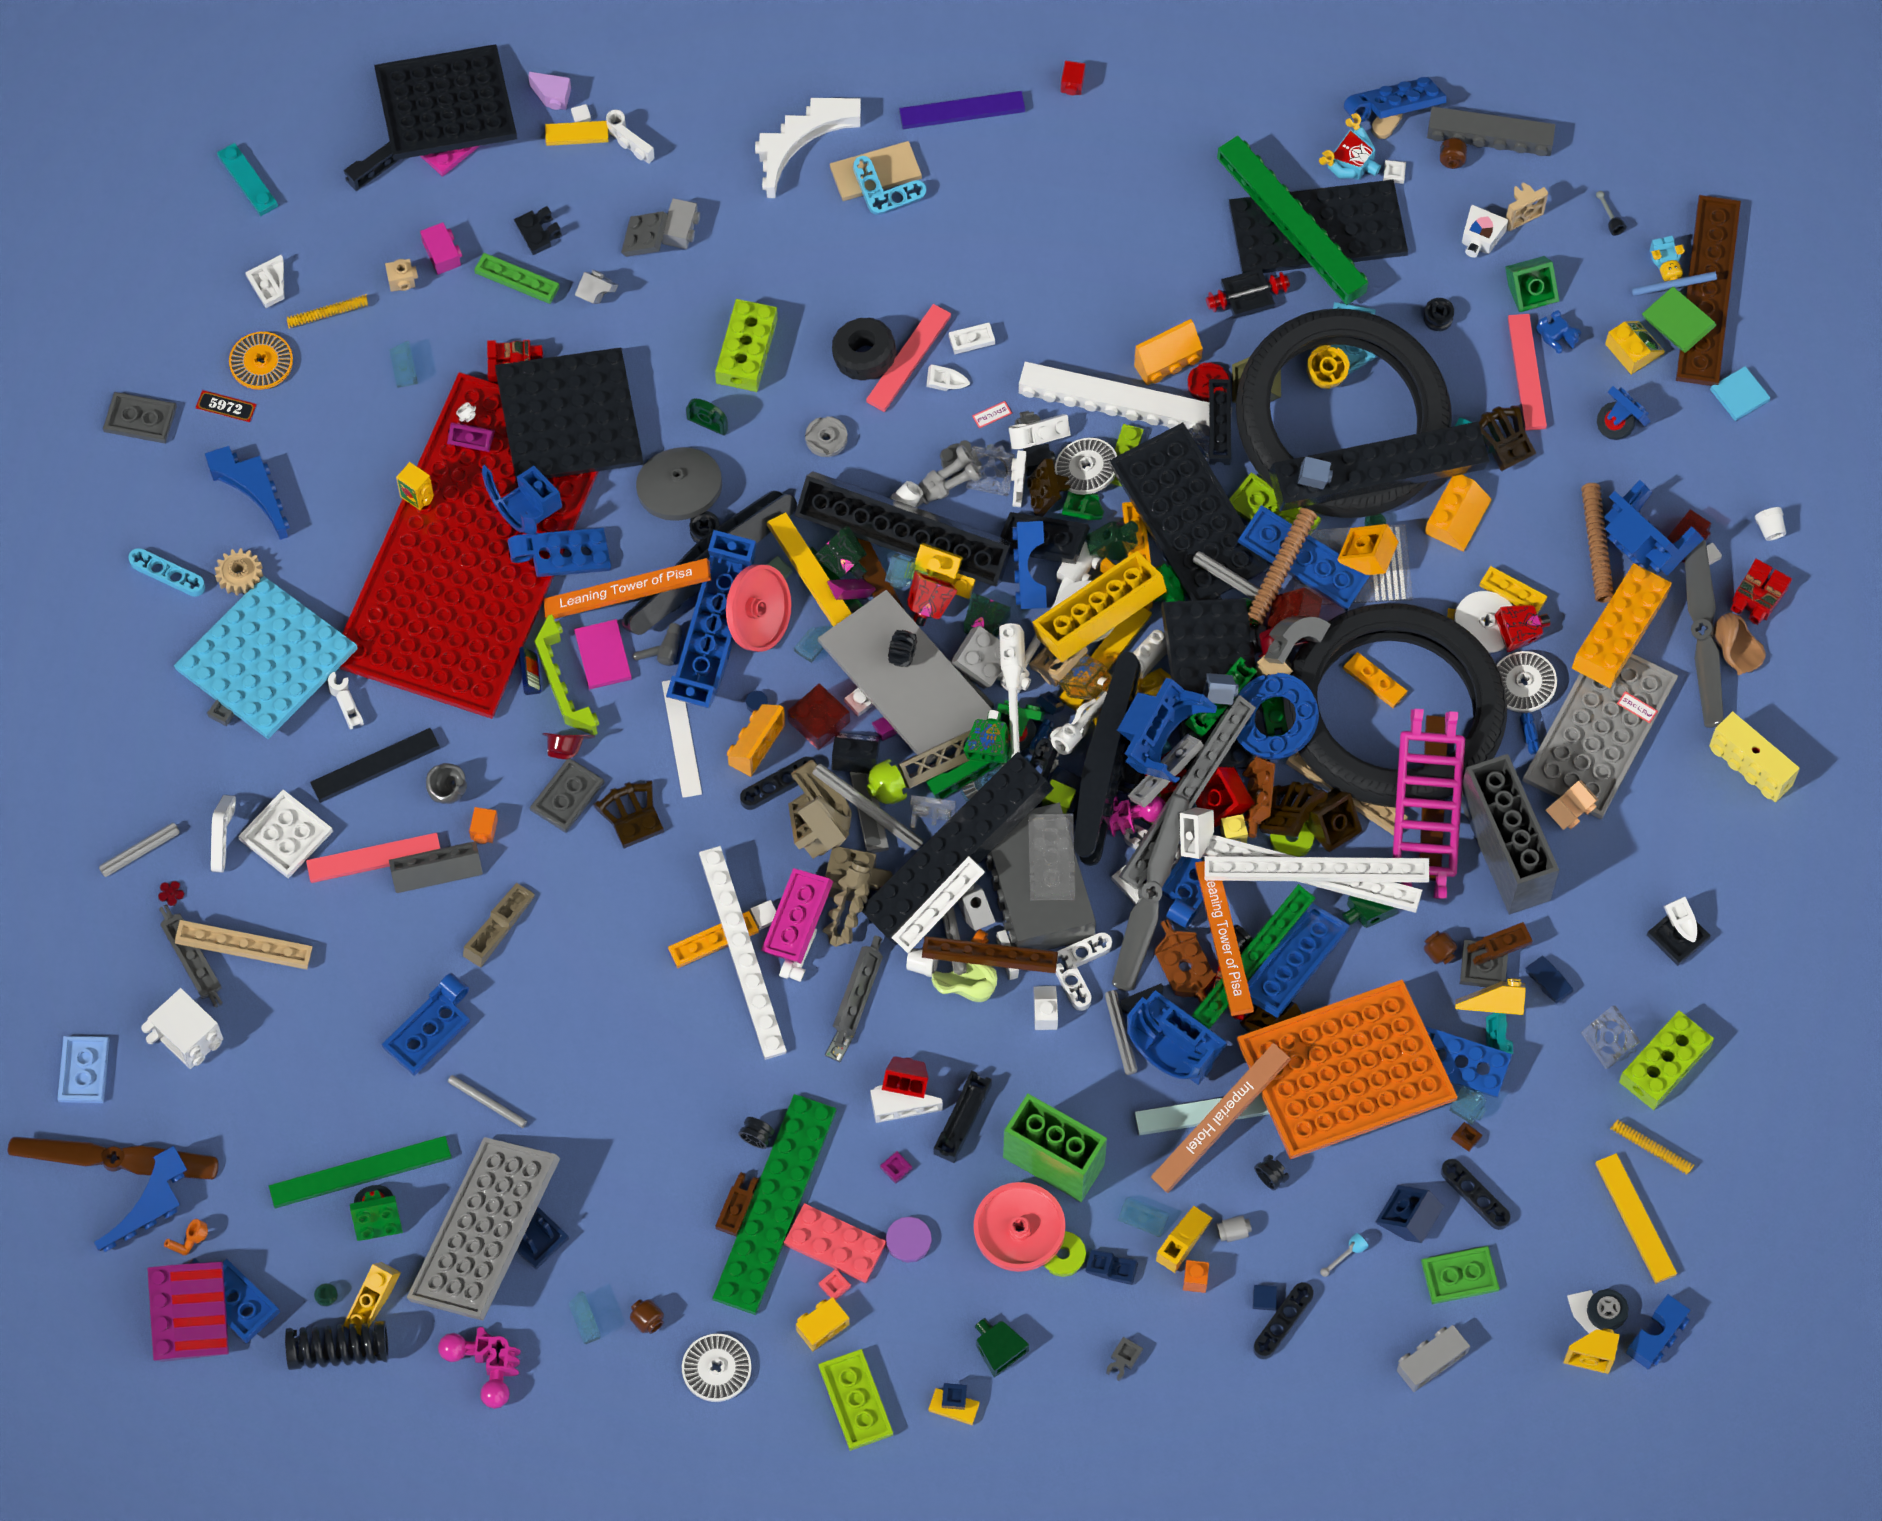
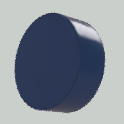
[746,691,768,713]

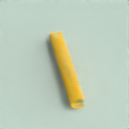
[287,294,368,329]
[1610,1119,1694,1175]

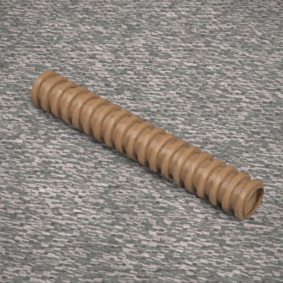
[1581,483,1614,603]
[1248,508,1317,624]

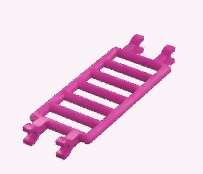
[1392,709,1465,899]

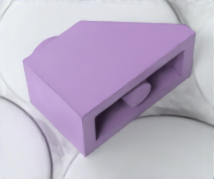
[529,72,571,110]

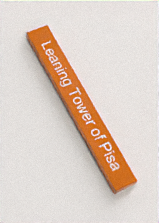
[544,558,711,619]
[1195,861,1254,1016]

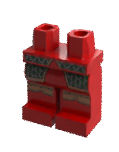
[487,340,543,384]
[1731,559,1792,625]

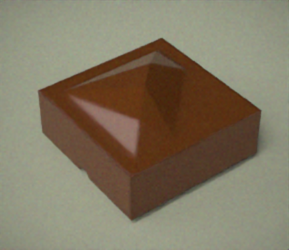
[1451,1122,1482,1152]

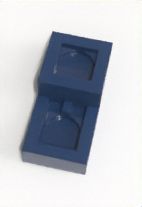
[1525,955,1573,1004]
[1085,1250,1138,1285]

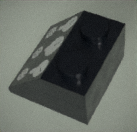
[832,732,880,774]

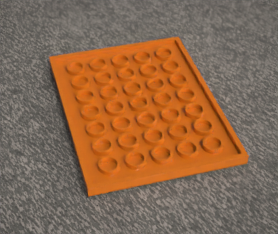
[1237,979,1458,1160]

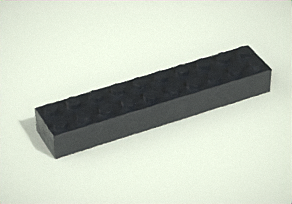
[1269,422,1490,511]
[794,471,1014,587]
[862,752,1054,945]

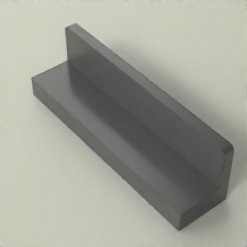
[389,841,483,893]

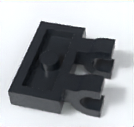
[514,206,562,255]

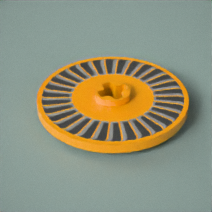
[229,332,293,390]

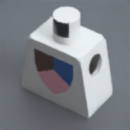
[1462,205,1509,258]

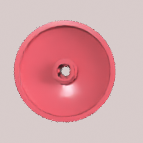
[726,564,791,652]
[974,1182,1066,1272]

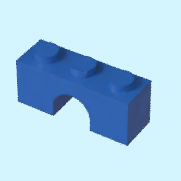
[1626,1294,1691,1370]

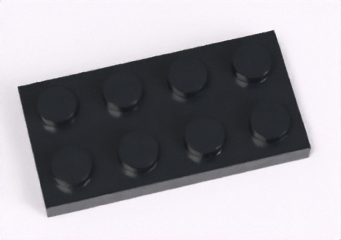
[1000,512,1090,564]

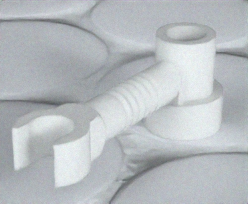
[779,928,817,982]

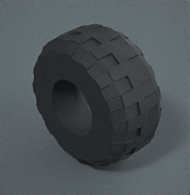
[832,317,896,380]

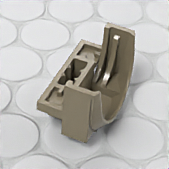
[788,760,852,859]

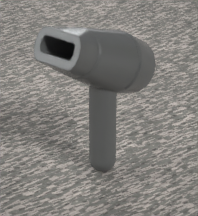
[633,623,683,666]

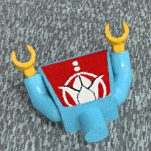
[1319,113,1381,180]

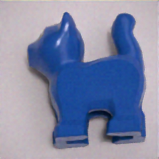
[1536,310,1581,354]

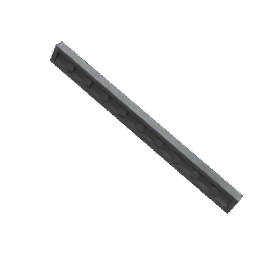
[1119,695,1256,889]

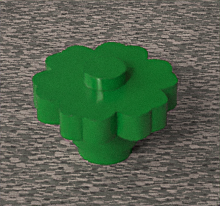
[1153,563,1185,602]

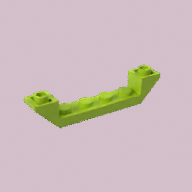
[535,614,600,735]

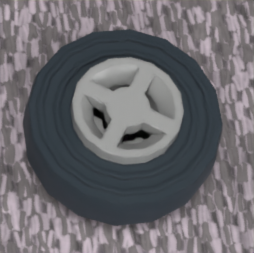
[1587,1289,1629,1330]

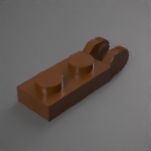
[1467,922,1533,965]
[715,1172,759,1237]

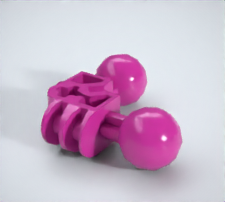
[1108,796,1166,837]
[438,1327,521,1409]

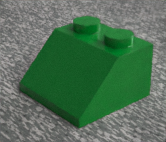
[1505,256,1559,312]

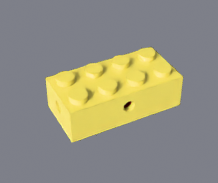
[1709,711,1800,803]

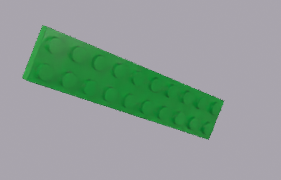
[712,1094,837,1315]

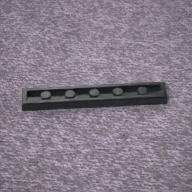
[310,728,440,803]

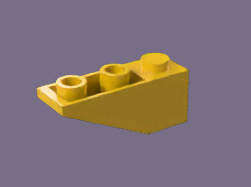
[1156,1206,1213,1273]
[343,1262,401,1335]

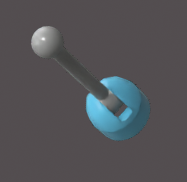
[1320,1233,1369,1277]

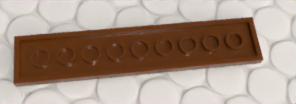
[1676,195,1741,386]

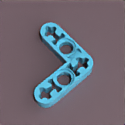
[853,156,926,215]

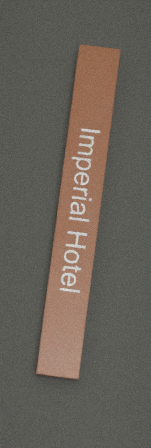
[1151,1043,1291,1193]

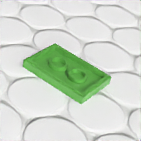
[1642,287,1716,353]
[1421,1246,1500,1305]

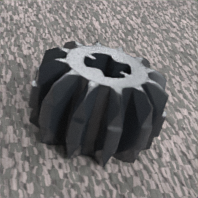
[888,630,917,667]

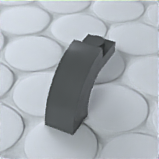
[1264,615,1331,664]

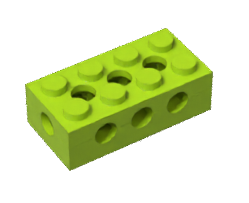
[715,299,778,392]
[1619,1010,1714,1110]

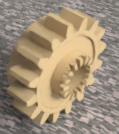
[215,548,263,596]

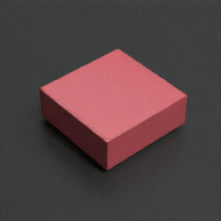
[819,1269,851,1300]

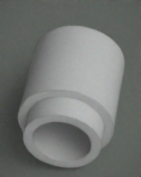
[1217,1215,1252,1243]

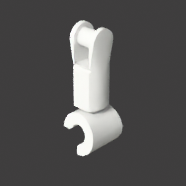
[328,672,364,730]

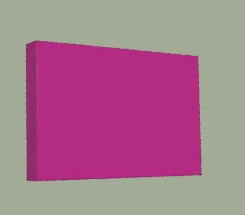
[574,619,632,690]

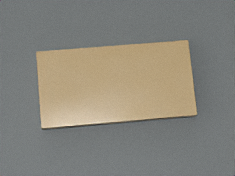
[830,141,922,201]

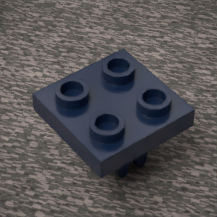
[517,1207,569,1270]

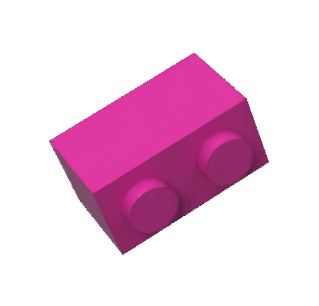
[420,222,462,275]

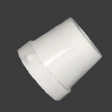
[890,481,923,507]
[1755,507,1786,541]
[906,948,939,977]

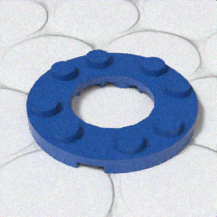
[1237,673,1319,760]

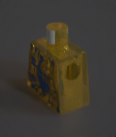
[1058,654,1112,700]

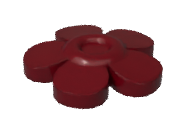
[158,881,184,906]

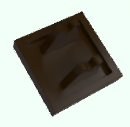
[1027,458,1071,517]

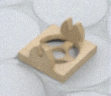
[1506,182,1548,231]
[1029,647,1088,687]

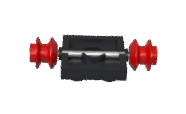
[1206,268,1290,319]

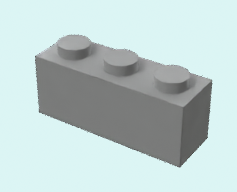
[1397,1325,1470,1392]

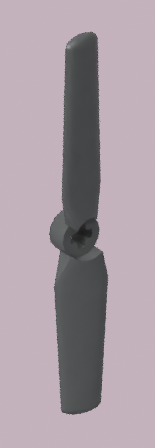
[1685,539,1724,728]
[1112,794,1190,991]

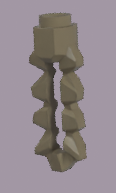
[822,860,871,947]

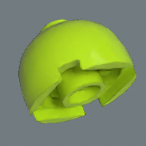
[866,759,907,804]

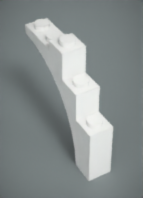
[755,98,861,198]

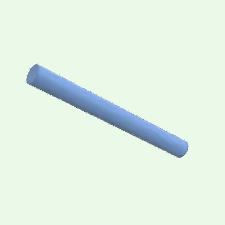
[1632,271,1717,296]

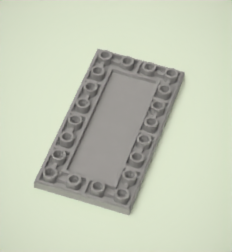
[818,590,992,765]

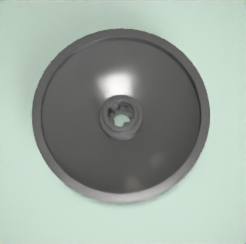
[636,447,722,521]

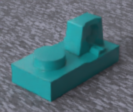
[1486,1012,1513,1055]

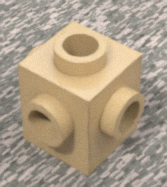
[385,259,418,292]

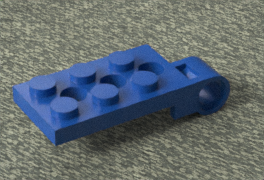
[1344,77,1446,123]
[507,528,611,577]
[1162,856,1204,929]
[382,973,470,1076]
[1425,1026,1512,1098]
[187,1258,280,1344]

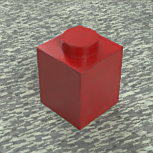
[1061,61,1085,95]

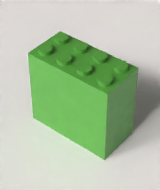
[1003,1093,1107,1202]

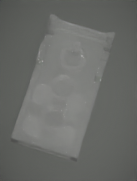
[910,795,958,831]
[1028,814,1075,900]

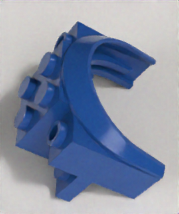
[1604,480,1704,576]
[1117,678,1217,783]
[1127,990,1227,1085]

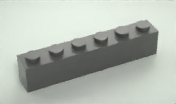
[1427,106,1556,156]

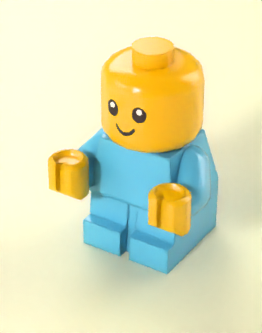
[1649,236,1685,281]

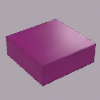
[880,1151,912,1184]

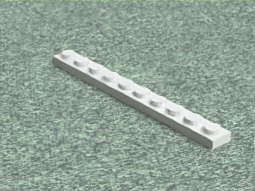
[1202,835,1422,913]
[699,846,786,1060]
[1205,856,1429,882]

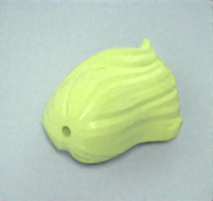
[931,963,997,1002]

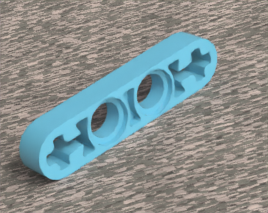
[128,548,205,597]

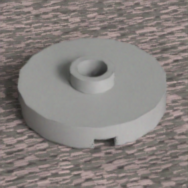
[805,416,848,457]

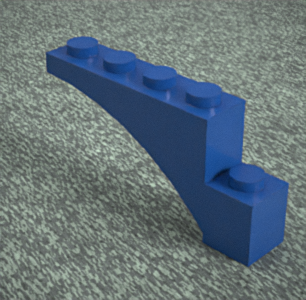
[205,446,290,540]
[94,1146,187,1252]

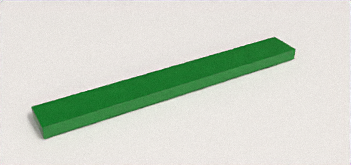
[1191,884,1315,1029]
[268,1136,452,1209]

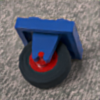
[1597,386,1651,440]

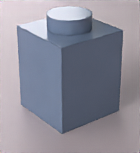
[1298,457,1333,489]
[1203,673,1238,705]

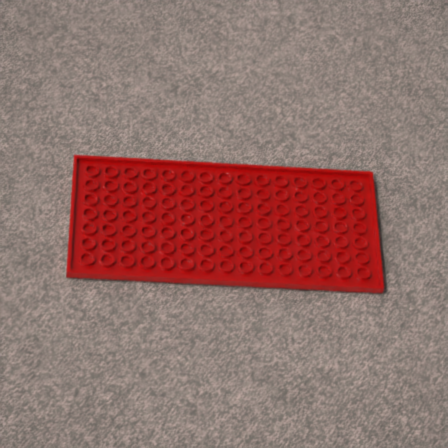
[338,372,599,719]

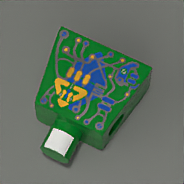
[964,710,1009,764]

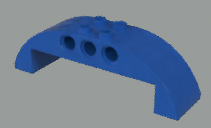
[666,530,756,708]

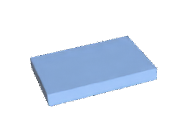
[57,1036,110,1103]

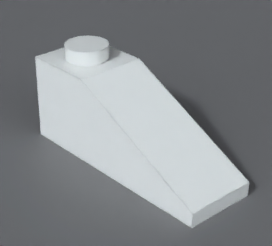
[870,1085,942,1123]

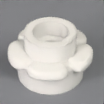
[456,402,476,422]

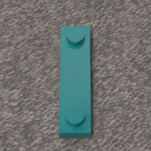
[217,143,278,217]

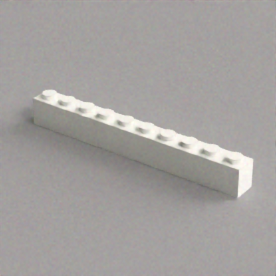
[1019,362,1232,436]

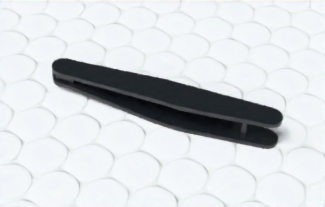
[622,490,797,635]
[1074,652,1141,866]

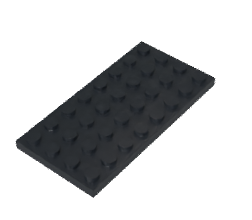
[1229,179,1408,273]
[1108,422,1270,601]
[1161,598,1270,771]

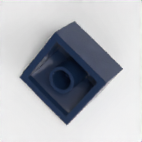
[1375,1185,1444,1243]

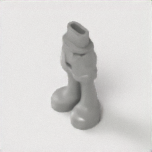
[916,445,982,507]

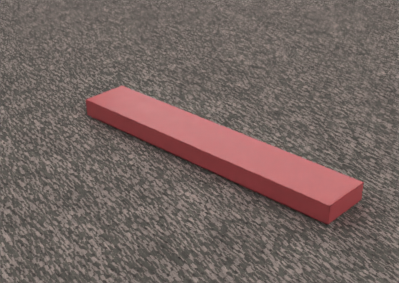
[866,304,951,412]
[1508,314,1547,431]
[306,833,440,883]

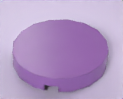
[886,1217,932,1263]

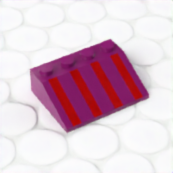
[147,1262,229,1362]

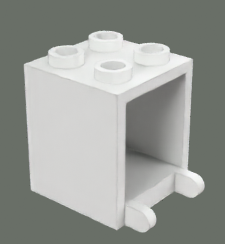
[141,988,223,1069]

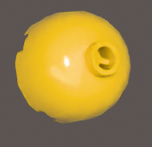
[1306,345,1350,389]

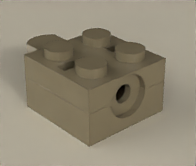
[825,847,893,904]

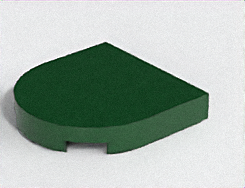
[686,398,728,436]

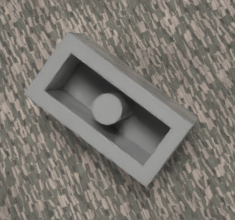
[662,198,700,249]

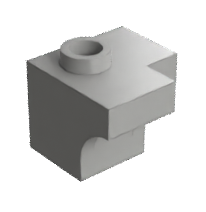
[575,270,618,304]

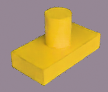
[915,543,963,579]

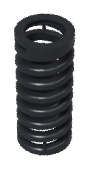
[285,1321,389,1370]

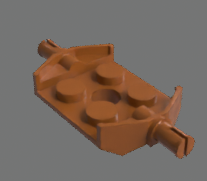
[1242,756,1275,838]
[1155,919,1216,1004]

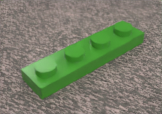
[474,253,560,304]

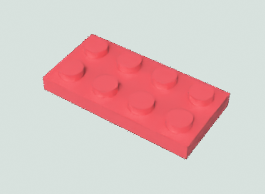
[784,1203,886,1283]

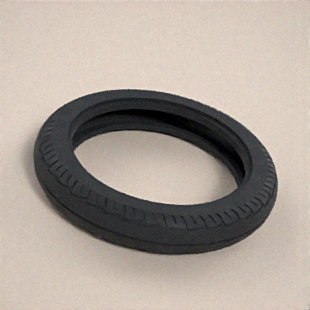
[1236,309,1452,518]
[1284,603,1507,808]

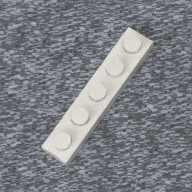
[892,856,985,953]

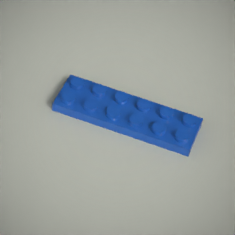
[1238,505,1370,611]
[1247,903,1350,1018]

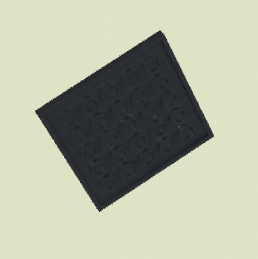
[374,44,517,160]
[495,347,643,483]

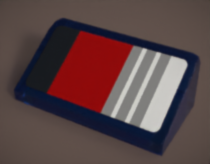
[519,646,541,695]

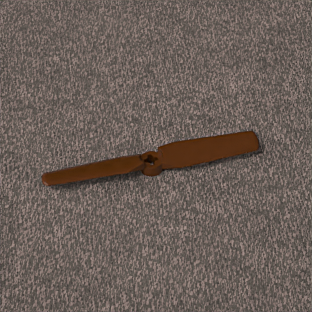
[8,1137,219,1180]

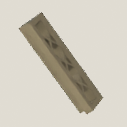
[898,730,971,789]

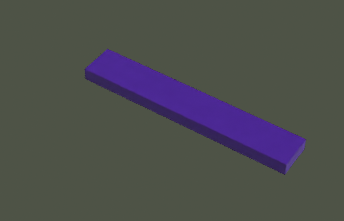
[899,91,1025,129]

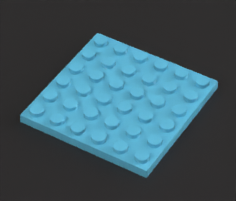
[174,576,358,739]

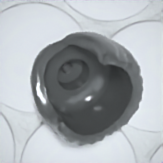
[426,763,467,804]

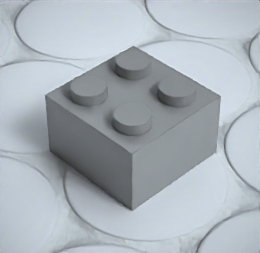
[950,625,1002,689]

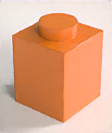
[469,807,498,844]
[1183,1260,1209,1293]

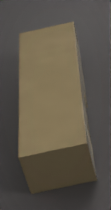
[463,883,535,968]

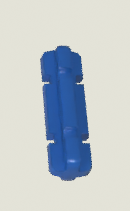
[1520,712,1540,755]
[1030,719,1054,750]

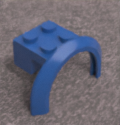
[482,465,562,535]

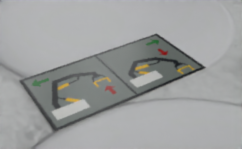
[825,1031,856,1062]

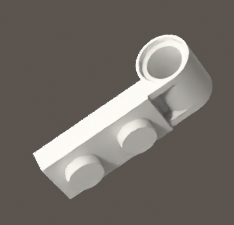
[606,110,654,164]
[1008,414,1071,449]

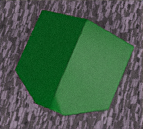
[1062,491,1104,520]

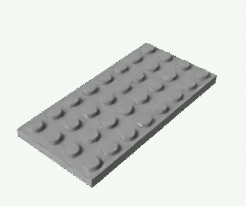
[1522,654,1678,820]
[407,1137,560,1321]

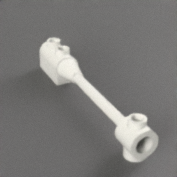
[997,542,1101,694]
[999,624,1026,758]
[1051,630,1167,755]

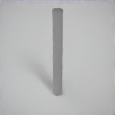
[448,1075,527,1128]

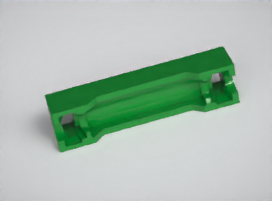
[1184,657,1257,738]
[926,749,1011,803]

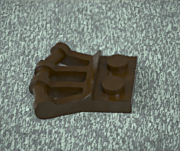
[1479,406,1537,472]
[593,780,664,849]
[1259,781,1328,837]

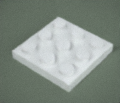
[238,790,333,879]

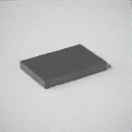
[103,392,177,444]
[530,759,605,833]

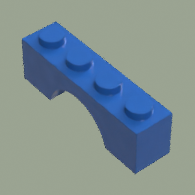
[1012,521,1047,609]

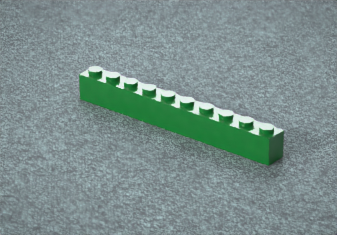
[1217,135,1368,305]

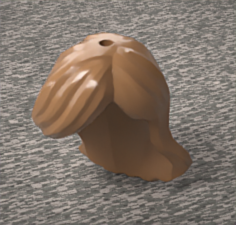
[1714,612,1766,675]

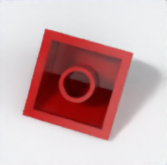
[1195,767,1255,828]

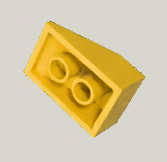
[1455,978,1526,1015]

